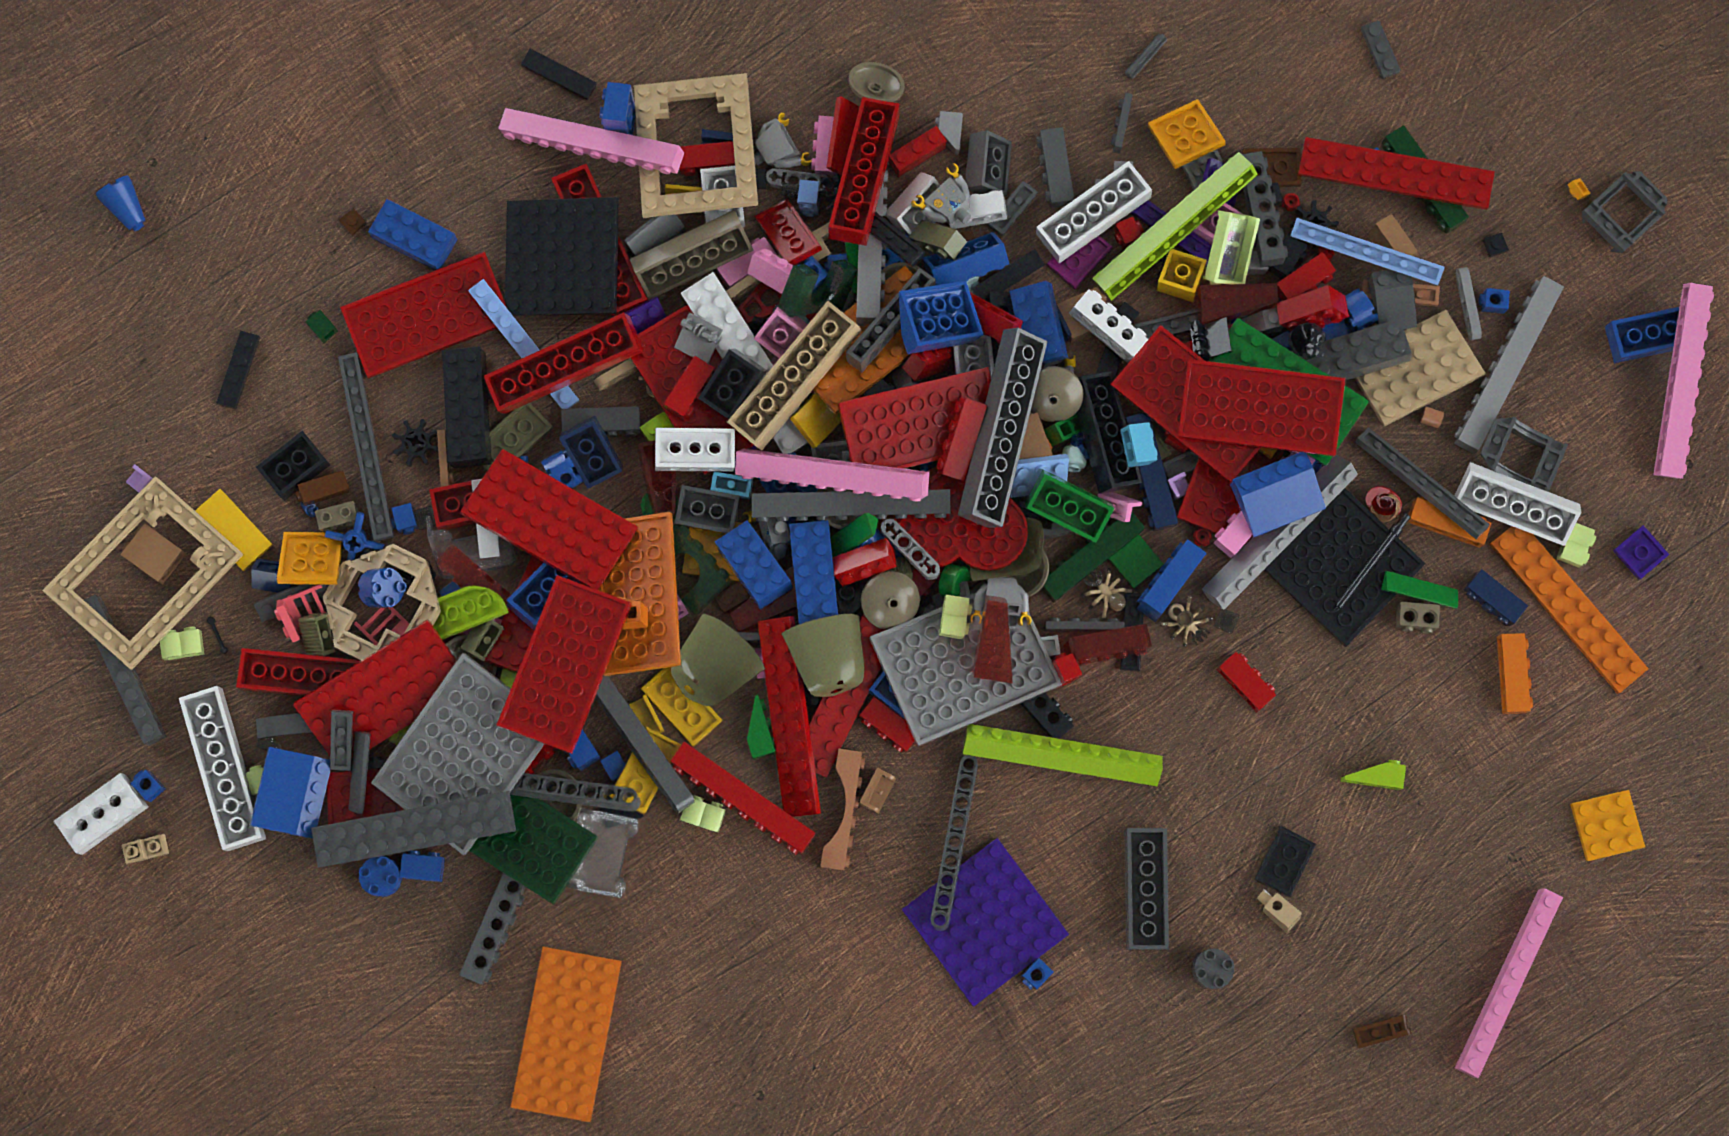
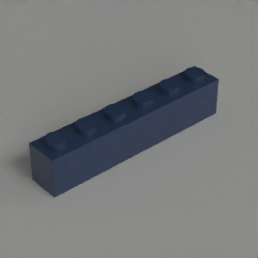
[1125,413,1178,531]

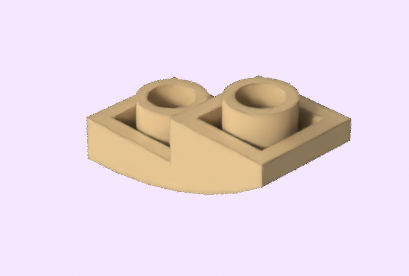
[122,834,169,864]

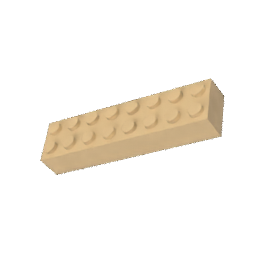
[727,301,862,451]

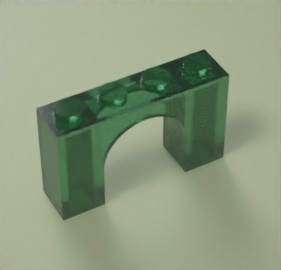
[777,259,858,317]
[673,524,732,614]

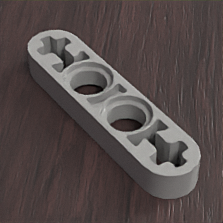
[766,168,834,191]
[1456,267,1482,340]
[881,519,940,580]

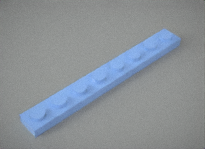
[1290,218,1445,286]
[468,279,580,409]

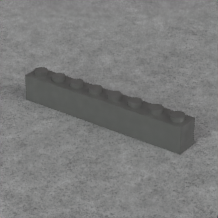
[84,594,167,746]

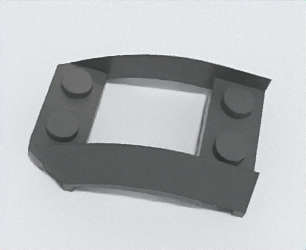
[1582,171,1667,253]
[1480,416,1568,492]

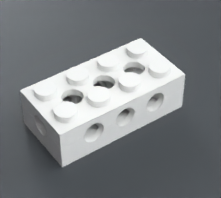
[1069,289,1149,363]
[655,428,735,472]
[54,773,149,855]

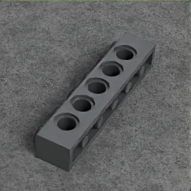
[1242,151,1288,268]
[846,268,935,373]
[459,873,528,985]

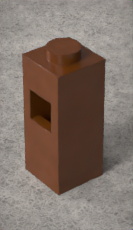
[295,470,349,507]

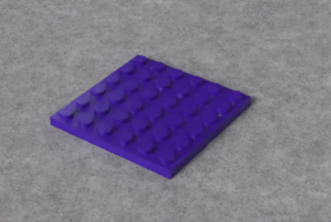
[902,838,1069,1007]

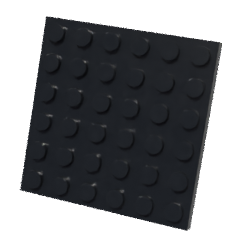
[505,197,619,316]
[1264,488,1426,647]

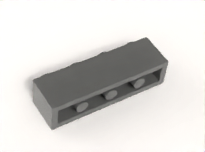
[1036,127,1074,208]
[561,406,641,437]

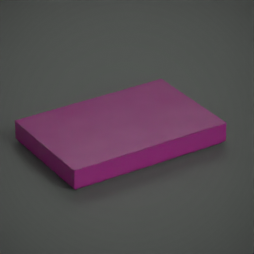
[1046,235,1113,290]

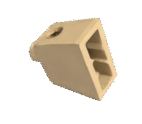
[1257,890,1302,933]

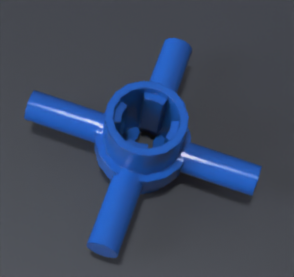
[325,512,385,561]

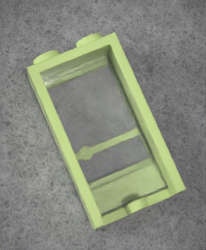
[1203,210,1260,289]

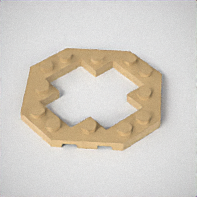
[323,544,441,661]

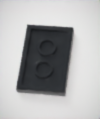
[1254,826,1316,897]

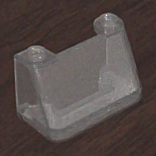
[567,808,639,898]

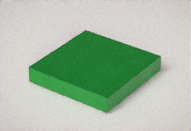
[1108,535,1164,589]

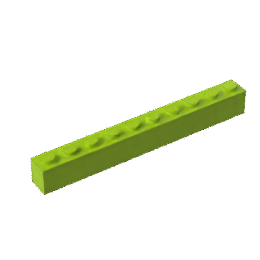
[1092,152,1258,301]
[963,724,1163,786]

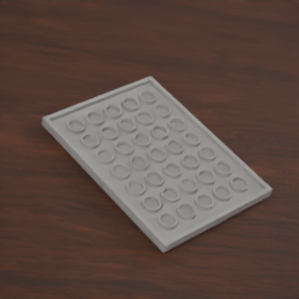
[869,593,1062,747]
[371,653,544,855]

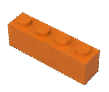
[1407,496,1491,548]
[1497,633,1533,714]

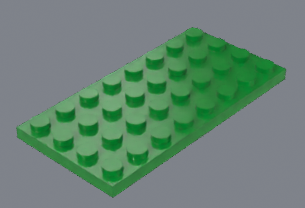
[1209,318,1369,467]

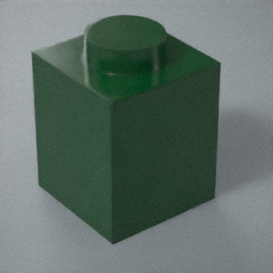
[306,310,338,343]

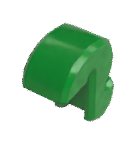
[939,559,972,597]

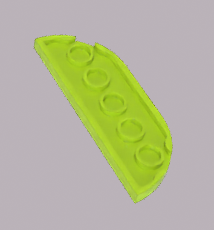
[433,586,508,640]

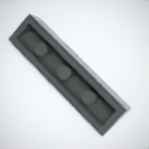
[349,731,371,814]

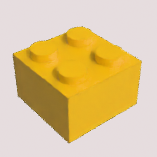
[1157,249,1207,302]

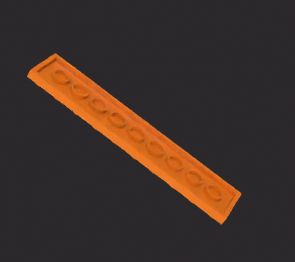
[1489,526,1649,694]

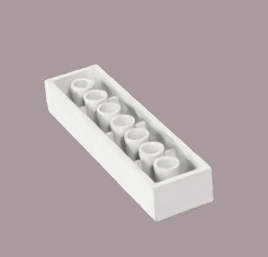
[179,686,266,851]

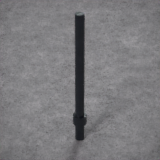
[1335,513,1410,609]

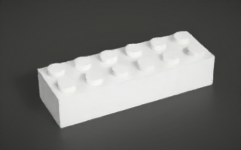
[1036,161,1152,263]
[1454,462,1581,546]

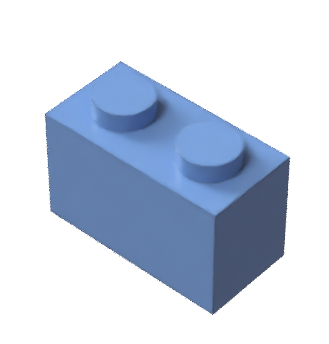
[797,180,821,217]

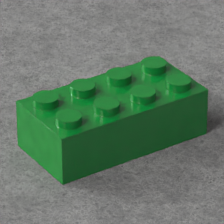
[1024,470,1115,543]

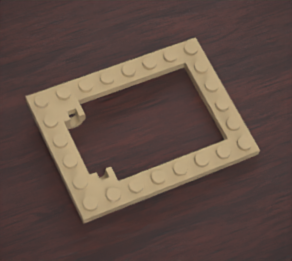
[634,73,758,218]
[42,476,243,670]

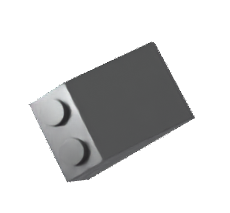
[1367,270,1417,330]

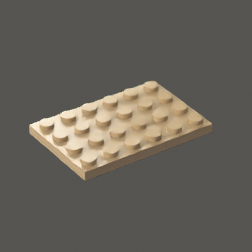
[1354,310,1485,427]

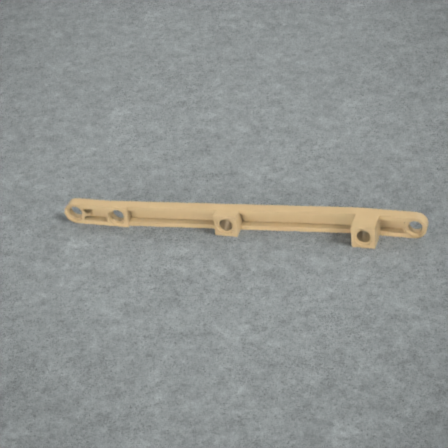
[594,223,831,391]

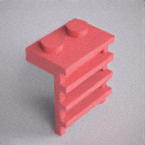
[274,584,326,642]
[354,607,410,646]

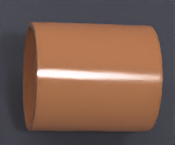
[1419,406,1444,428]

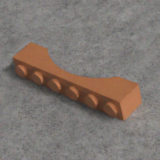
[820,749,865,871]

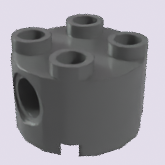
[1191,949,1234,989]

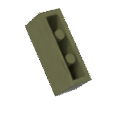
[909,220,967,260]

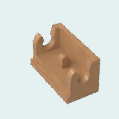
[859,767,896,814]

